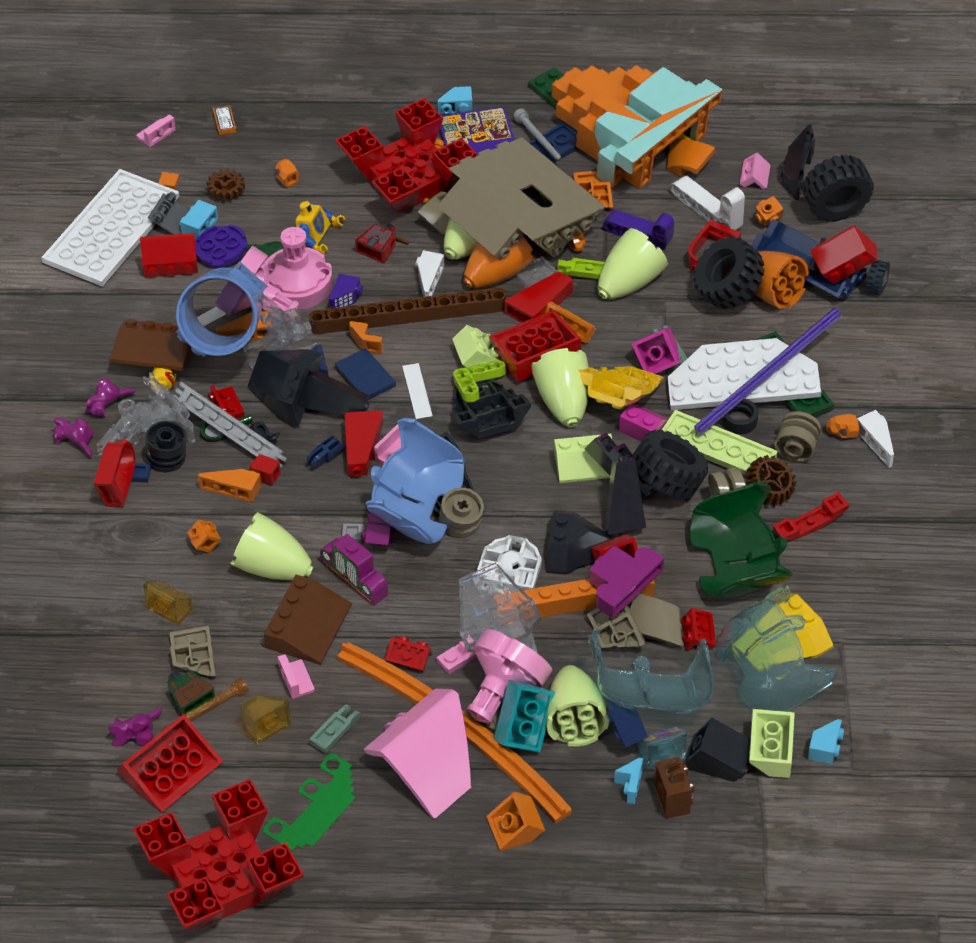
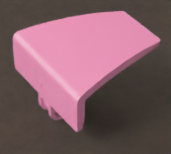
[364,689,471,818]

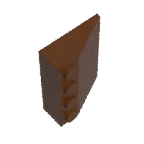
[110,318,193,371]
[264,574,352,665]

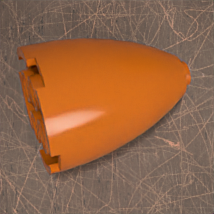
[463,236,536,289]
[754,251,808,309]

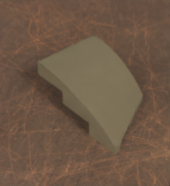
[418,192,450,237]
[630,594,684,648]
[587,605,646,648]
[169,626,216,677]

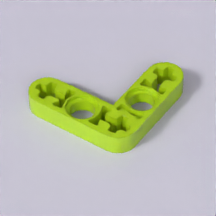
[453,361,506,402]

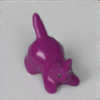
[85,378,136,418]
[53,418,94,456]
[108,708,162,746]

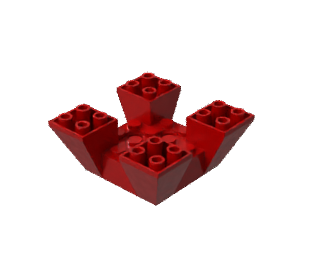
[335,98,478,214]
[133,779,304,929]

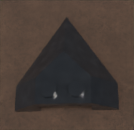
[780,124,815,200]
[547,510,615,575]

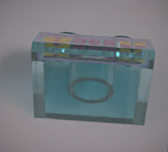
[638,727,687,769]

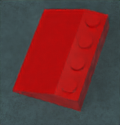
[489,310,582,382]
[116,714,223,813]

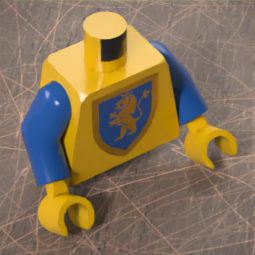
[295,201,346,255]

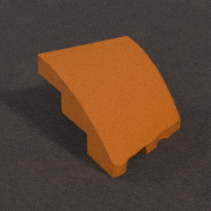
[667,139,715,177]
[574,171,613,210]

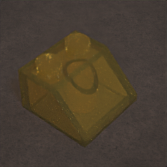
[143,581,193,626]
[240,695,291,744]

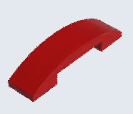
[772,492,849,541]

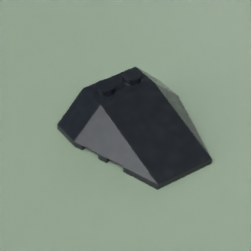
[248,349,324,426]
[454,379,531,438]

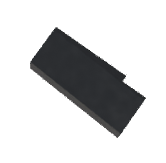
[585,432,656,501]

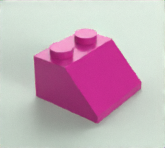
[632,326,680,374]
[619,405,669,441]

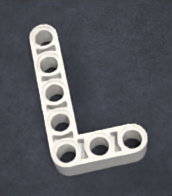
[670,176,745,230]

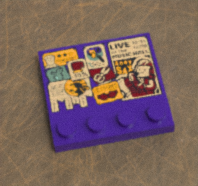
[440,106,515,154]

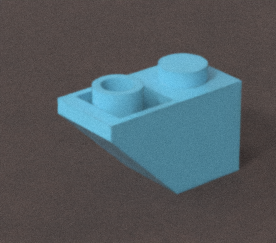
[438,86,472,115]
[808,719,844,765]

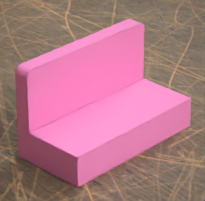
[136,114,175,147]
[740,153,771,190]
[374,424,401,466]
[278,654,315,699]

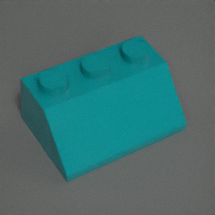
[494,680,555,752]

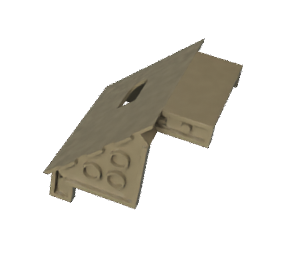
[437,137,605,260]

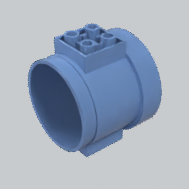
[176,261,267,357]

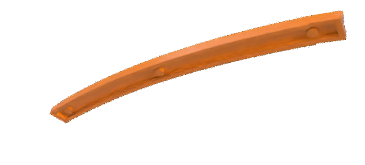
[337,642,572,824]

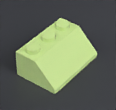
[554,434,612,483]
[749,709,794,778]

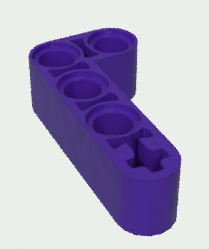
[603,210,674,250]

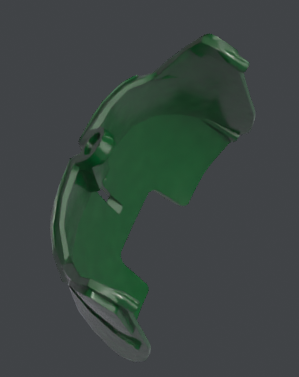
[689,481,793,599]

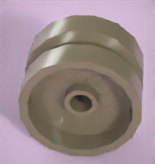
[708,468,746,497]
[438,487,484,538]

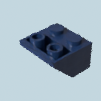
[606,699,648,747]

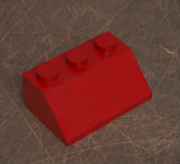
[810,225,877,284]
[140,233,198,278]

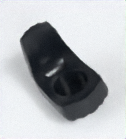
[250,421,280,443]

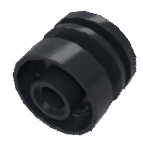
[146,421,186,472]

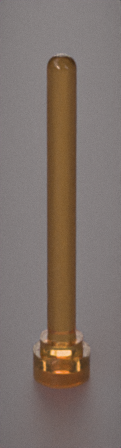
[161,677,249,732]

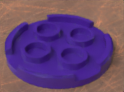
[196,224,248,267]

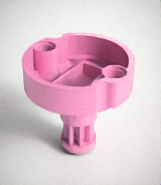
[267,227,333,310]
[214,246,299,324]
[466,629,553,724]

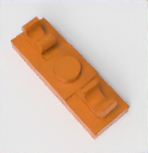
[545,302,596,344]

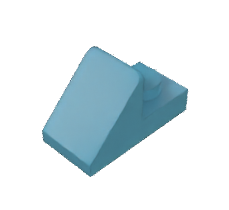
[614,758,643,804]

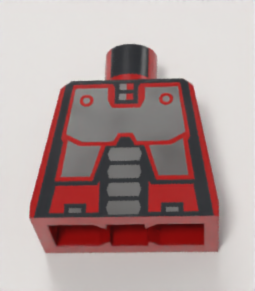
[355,223,396,264]

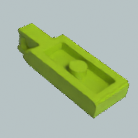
[557,258,605,279]

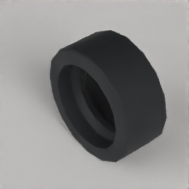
[722,399,759,434]

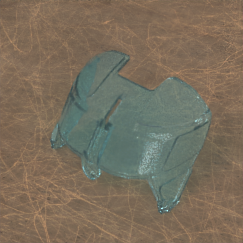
[717,586,837,712]
[588,629,714,714]

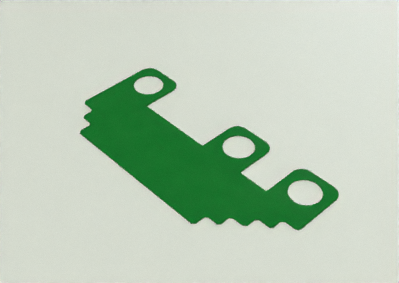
[263,754,355,850]

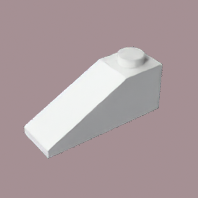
[416,250,444,297]
[857,410,894,468]

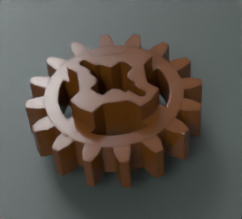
[207,169,245,201]

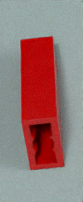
[504,271,573,323]
[345,410,383,477]

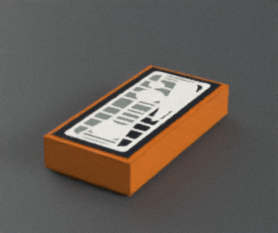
[213,105,236,135]

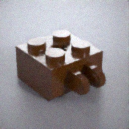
[654,756,694,819]

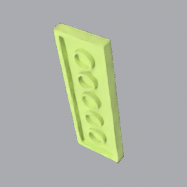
[662,410,778,481]

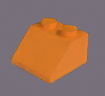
[486,792,545,851]

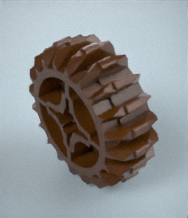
[744,455,797,506]

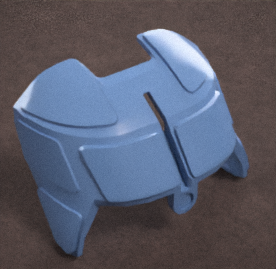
[365,418,464,544]

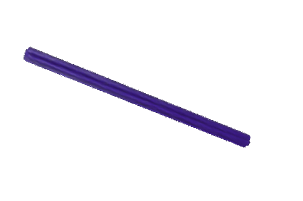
[694,308,841,435]

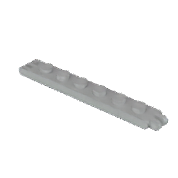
[171,381,287,468]

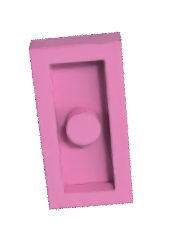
[436,637,477,675]

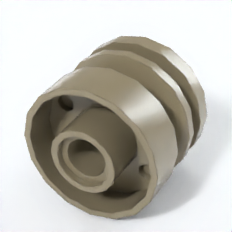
[775,411,821,462]

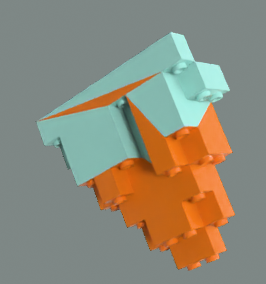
[551,65,723,190]

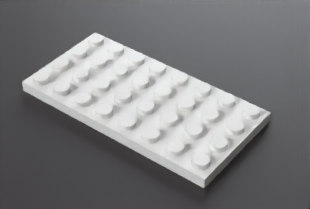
[41,169,179,287]

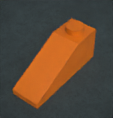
[216,311,272,341]
[198,469,262,503]

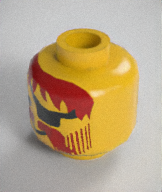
[151,367,176,391]

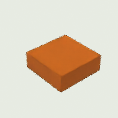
[158,172,180,190]

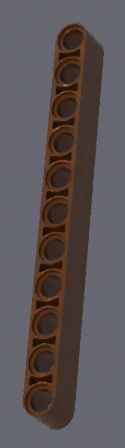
[309,288,507,334]

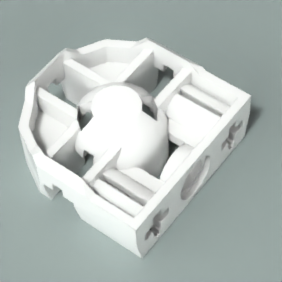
[475,535,542,594]

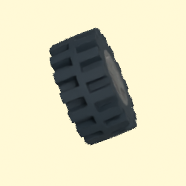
[866,260,890,294]

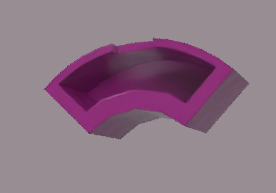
[362,513,395,546]

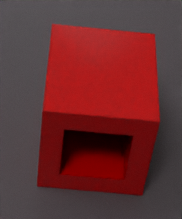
[249,454,281,486]

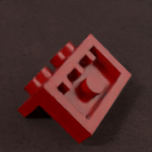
[208,385,245,419]
[681,608,716,651]
[385,636,432,672]

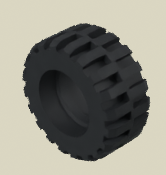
[802,155,874,221]
[693,237,764,309]
[632,430,708,499]

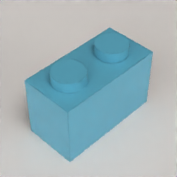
[180,200,218,240]

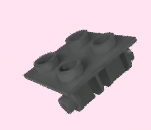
[148,192,189,234]

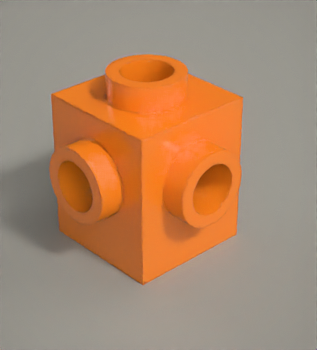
[755,196,784,227]
[187,519,221,553]

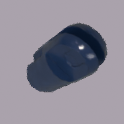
[306,435,345,468]

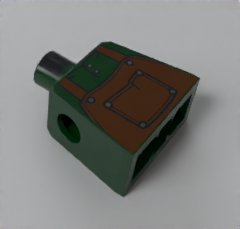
[168,671,215,717]

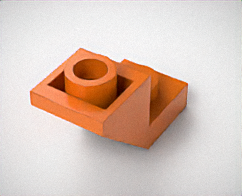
[349,321,383,355]

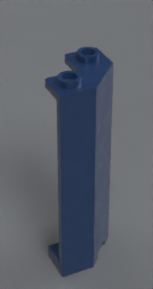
[751,219,867,300]

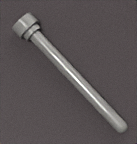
[513,108,561,160]

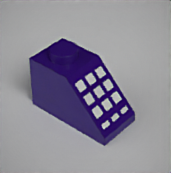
[329,274,363,308]

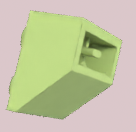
[452,325,502,367]

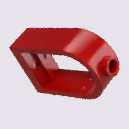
[688,220,741,273]
[93,439,135,507]

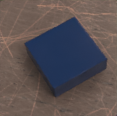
[131,463,151,483]

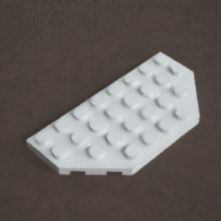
[668,338,821,410]

